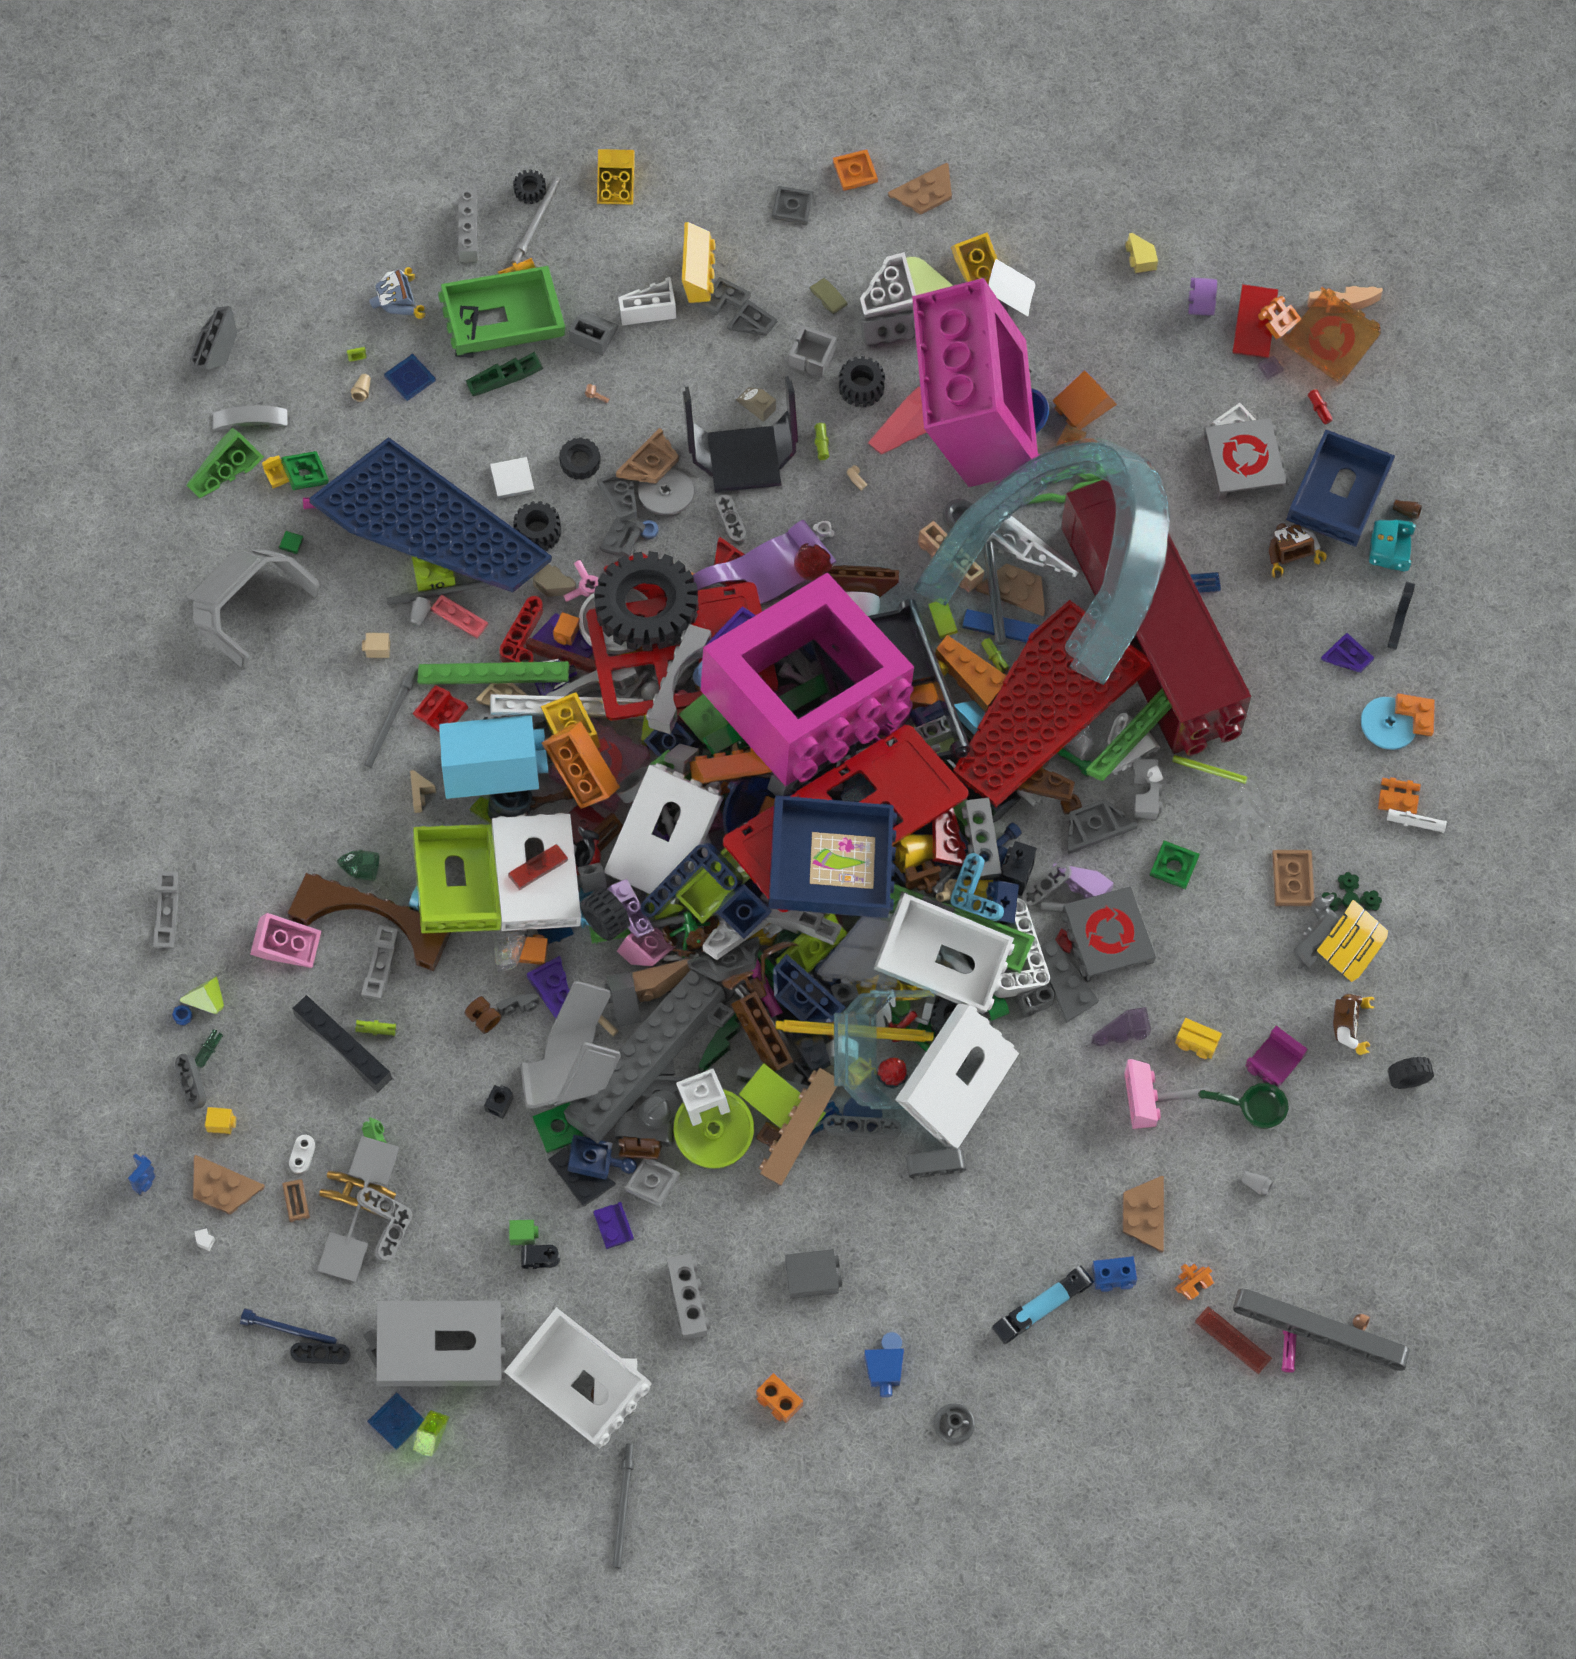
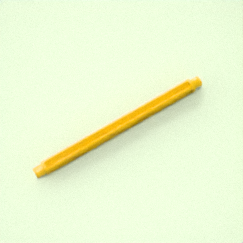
[775,1020,934,1042]

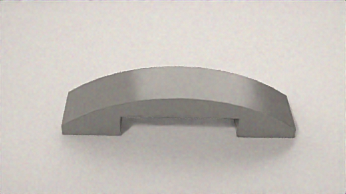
[213,406,288,431]
[153,871,179,948]
[361,925,398,1000]

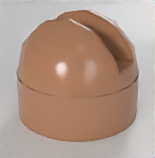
[1353,1314,1370,1331]

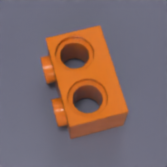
[756,1373,803,1423]

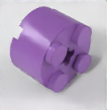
[1188,277,1217,316]

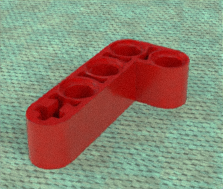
[499,596,543,663]

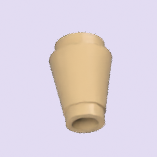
[351,374,371,402]

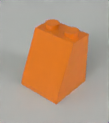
[1052,370,1117,430]

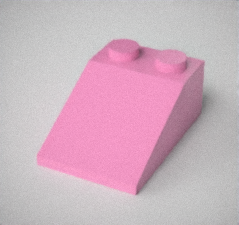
[250,913,321,968]

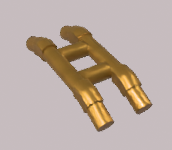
[319,1171,396,1219]

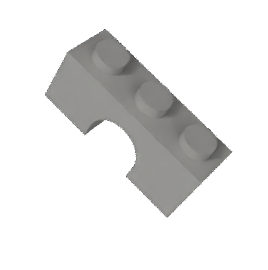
[1134,759,1162,820]

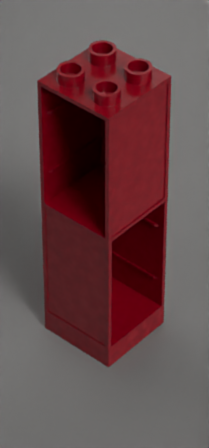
[1061,468,1252,756]

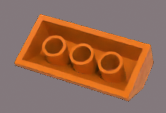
[542,721,620,809]
[689,748,772,784]

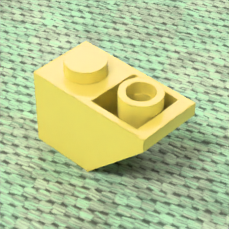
[1125,233,1158,273]

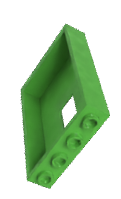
[438,266,565,355]

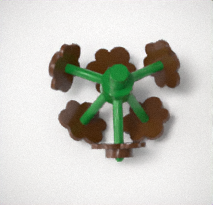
[662,911,718,959]

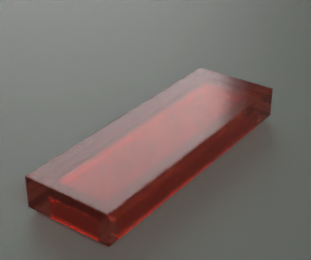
[508,844,568,890]

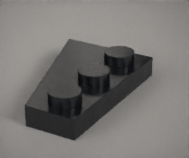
[548,1148,616,1207]

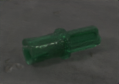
[195,1029,224,1068]

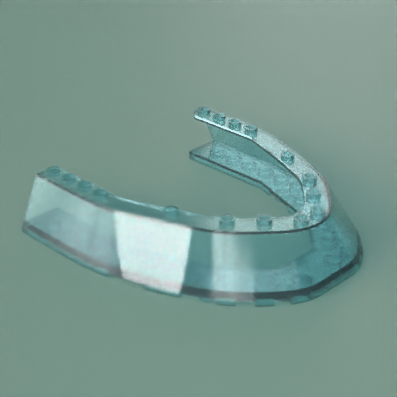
[913,438,1170,685]

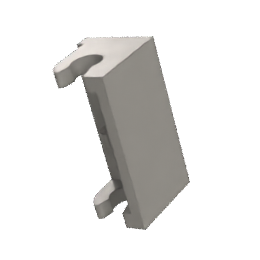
[664,744,699,777]

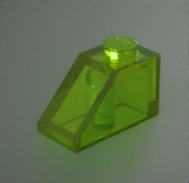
[413,1410,450,1457]

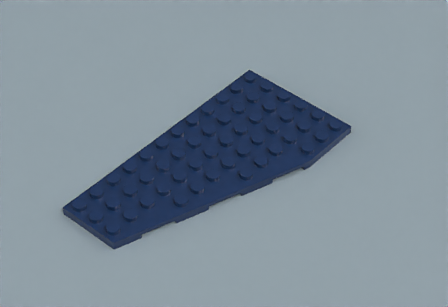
[309,437,552,593]

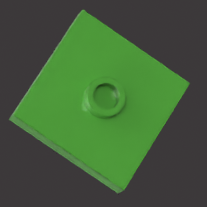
[679,694,729,744]

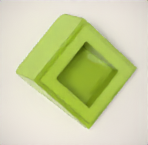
[346,347,367,362]

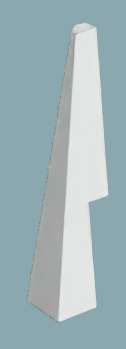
[982,512,1080,577]

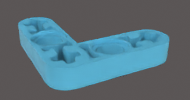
[951,853,1004,921]

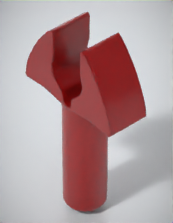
[888,1011,918,1042]

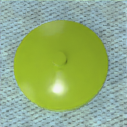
[673,1089,754,1169]

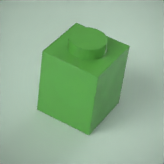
[509,1220,539,1245]

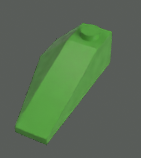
[186,427,264,498]

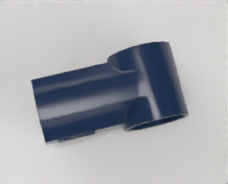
[910,700,945,727]

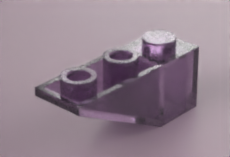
[1091,1007,1151,1046]

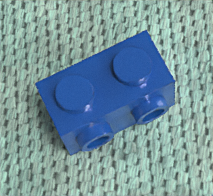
[1092,1256,1137,1292]

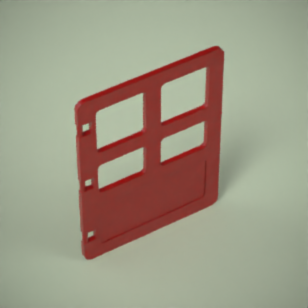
[586,582,778,721]

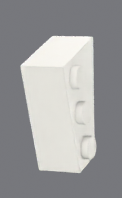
[618,277,676,326]

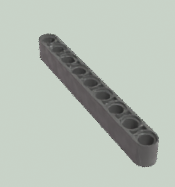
[1233,1288,1410,1371]

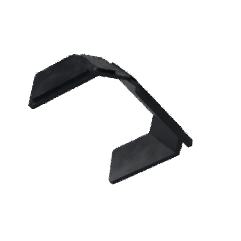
[683,376,798,493]

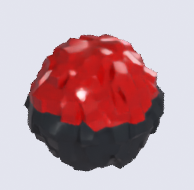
[876,1057,908,1089]

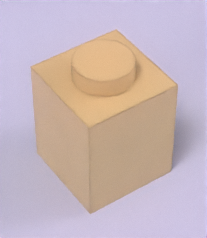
[362,633,390,658]

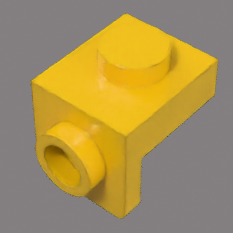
[262,456,289,489]

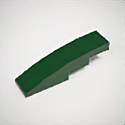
[465,351,544,397]
[698,1011,740,1073]

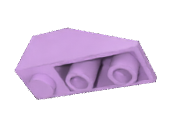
[1052,863,1114,899]
[607,879,654,938]

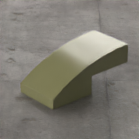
[810,278,848,314]

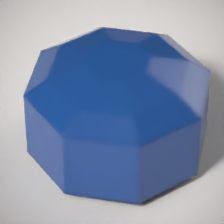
[172,1005,193,1026]

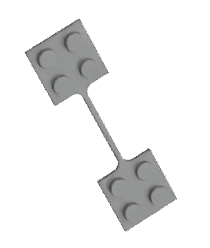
[317,1136,400,1282]

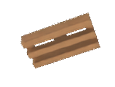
[282,1179,310,1222]

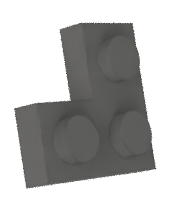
[701,277,751,315]

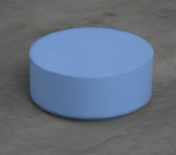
[640,520,658,539]
[881,1332,902,1349]

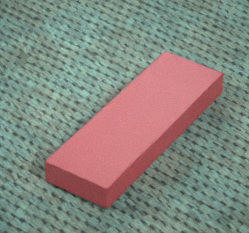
[431,594,488,639]

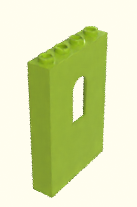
[413,824,501,933]

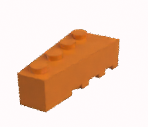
[935,635,1006,712]

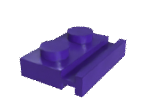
[593,1202,634,1249]

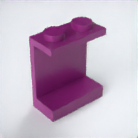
[1245,1025,1308,1088]

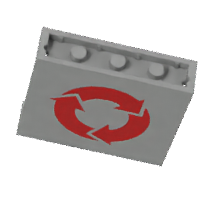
[1204,418,1288,500]

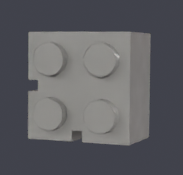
[788,325,837,378]

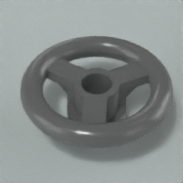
[934,1403,975,1444]

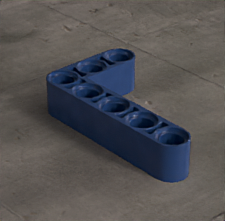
[641,843,743,917]

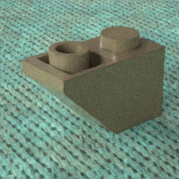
[533,564,576,597]

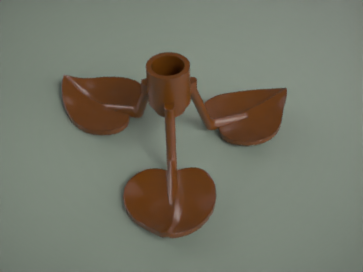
[721,942,799,998]

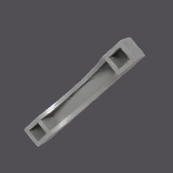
[646,624,711,734]
[532,667,639,729]

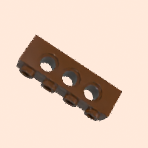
[731,991,793,1072]

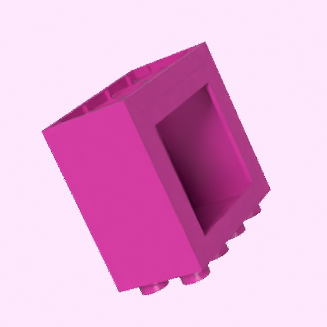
[912,278,1040,487]
[701,573,914,786]

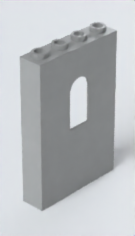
[376,1301,505,1386]

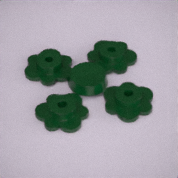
[1322,872,1382,911]

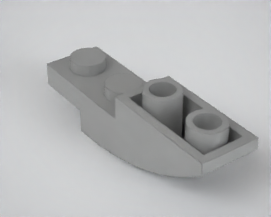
[764,905,841,945]

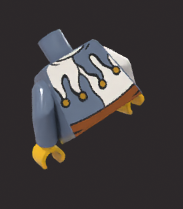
[370,267,425,319]

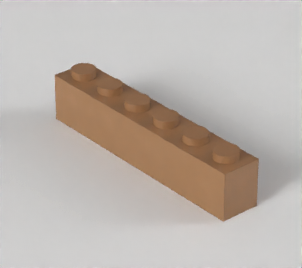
[759,1068,840,1186]

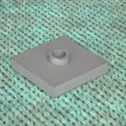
[625,1158,680,1207]

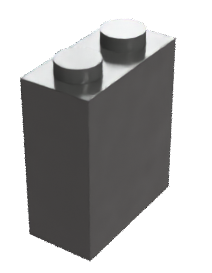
[785,1249,842,1299]

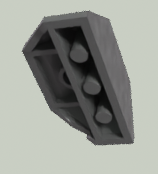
[190,306,237,371]

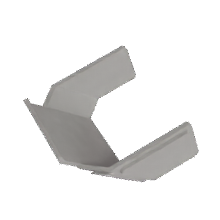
[187,550,320,669]
[520,981,621,1108]

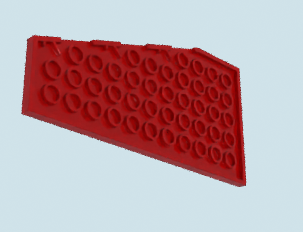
[953,600,1152,807]

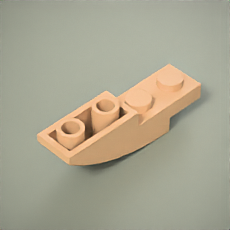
[1307,286,1383,314]

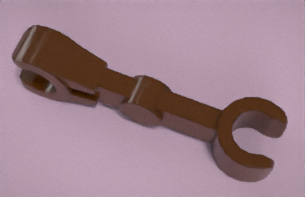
[530,788,574,810]

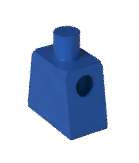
[864,1348,904,1398]

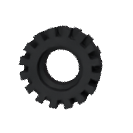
[513,169,546,204]

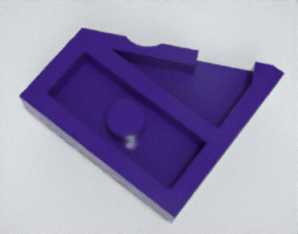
[1321,633,1374,673]

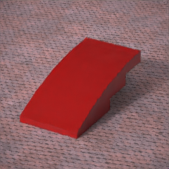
[1232,284,1278,359]

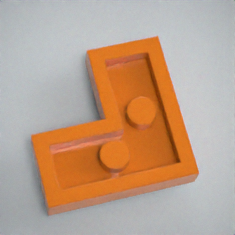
[1395,693,1435,736]

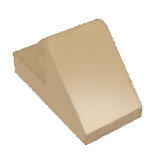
[410,770,436,813]

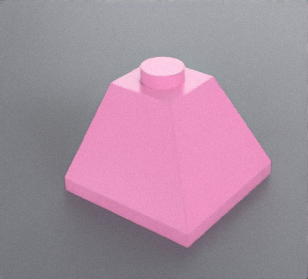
[617,928,676,966]

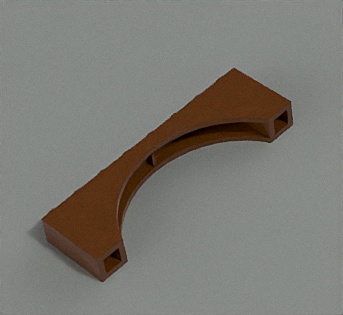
[287,873,451,971]

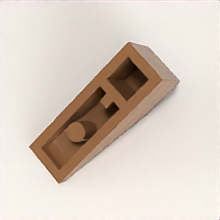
[633,959,691,1002]

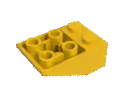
[597,149,635,205]

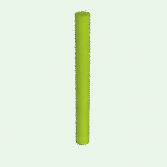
[1172,755,1248,784]

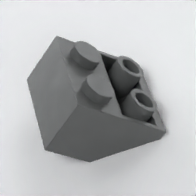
[569,312,619,356]

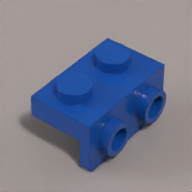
[128,1153,156,1195]

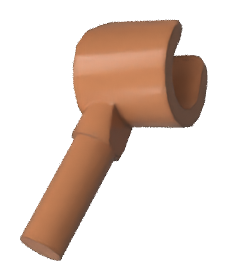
[585,384,610,403]

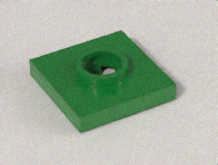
[281,451,329,490]
[1149,840,1200,890]
[532,1102,584,1153]

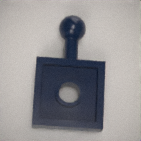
[567,1135,637,1180]

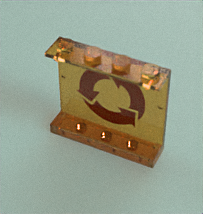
[1281,287,1381,385]

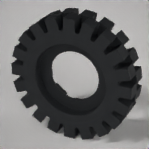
[594,551,699,651]

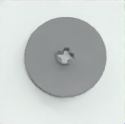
[638,468,694,515]

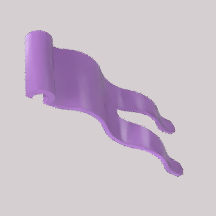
[693,520,837,605]

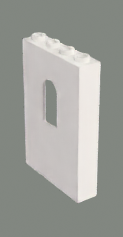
[604,763,724,905]
[492,813,581,931]
[873,893,1014,1014]
[895,1004,1019,1149]
[504,1307,652,1449]

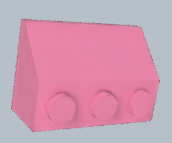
[1124,1059,1161,1129]

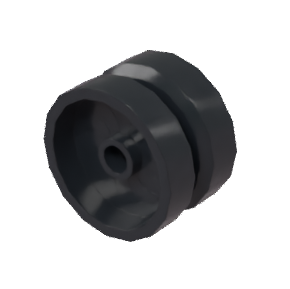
[487,790,532,820]

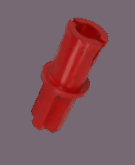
[1307,389,1333,424]

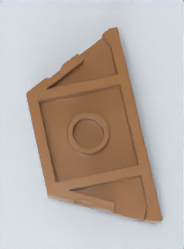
[888,163,952,214]
[616,428,679,484]
[976,563,1045,616]
[193,1155,265,1214]
[1123,1176,1164,1252]

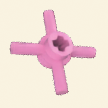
[563,560,607,602]

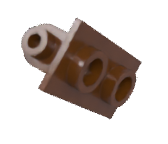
[618,1137,662,1159]

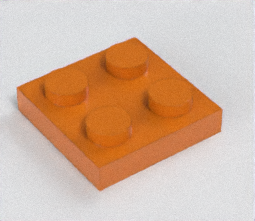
[833,149,878,191]

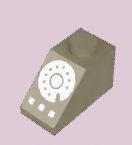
[736,387,776,422]

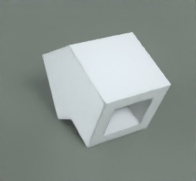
[194,1228,215,1251]

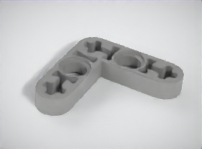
[357,1187,412,1261]

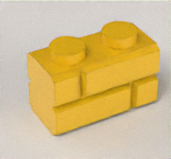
[1175,1018,1222,1059]

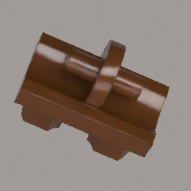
[905,860,942,894]

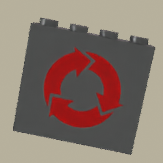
[1060,886,1156,982]

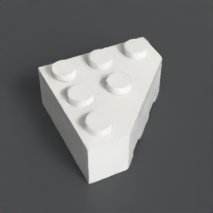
[860,252,916,319]

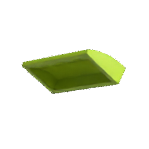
[676,848,750,924]

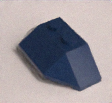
[773,954,846,1023]

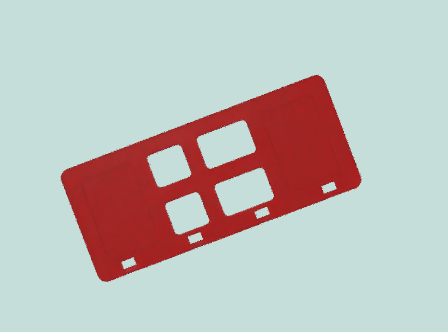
[723,725,968,912]

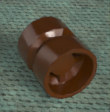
[464,996,502,1034]

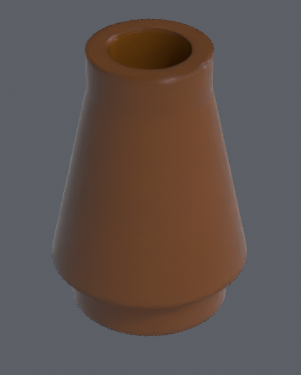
[1393,499,1422,520]

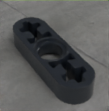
[290,1342,350,1364]

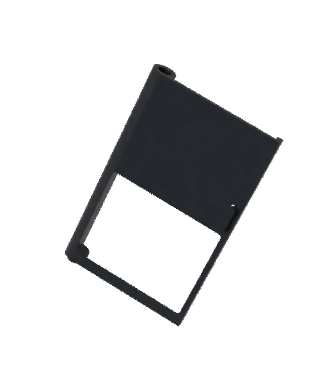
[810,599,970,779]

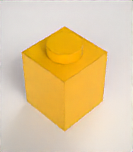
[205,1107,236,1134]

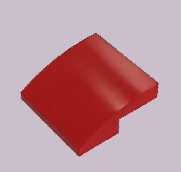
[413,685,469,732]

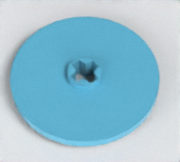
[1361,697,1416,750]

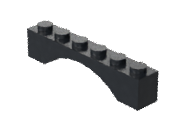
[292,995,392,1092]

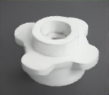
[813,521,834,541]

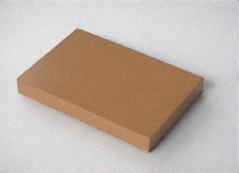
[1272,850,1314,906]

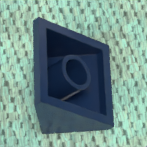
[716,884,772,939]

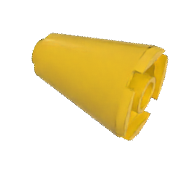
[892,835,933,873]

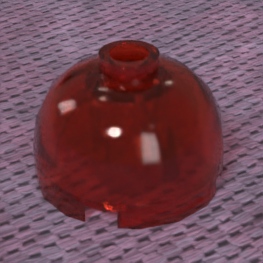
[794,543,833,581]

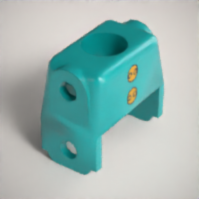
[1368,520,1416,572]

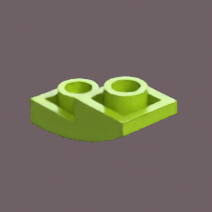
[928,598,958,639]

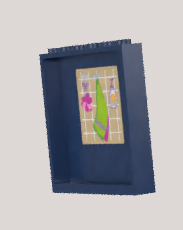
[768,795,897,918]

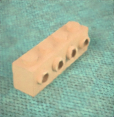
[918,521,984,593]

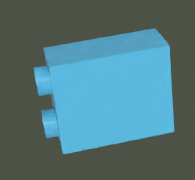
[439,715,548,799]

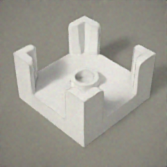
[676,1068,730,1126]

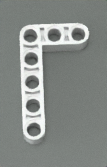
[994,898,1050,998]

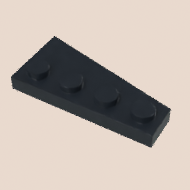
[776,1010,831,1072]

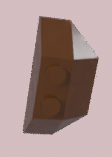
[823,565,899,598]

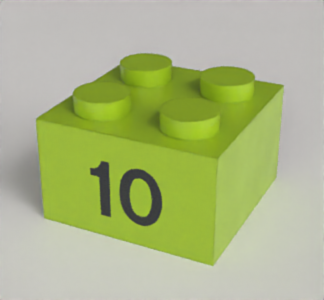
[411,556,455,592]

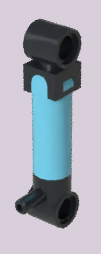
[992,1265,1094,1344]

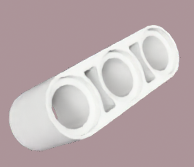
[1112,732,1160,775]

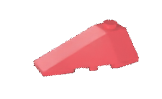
[868,386,926,455]

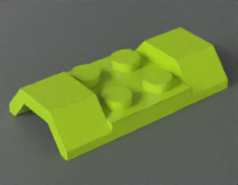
[775,913,848,973]

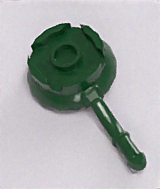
[1198,1083,1289,1129]

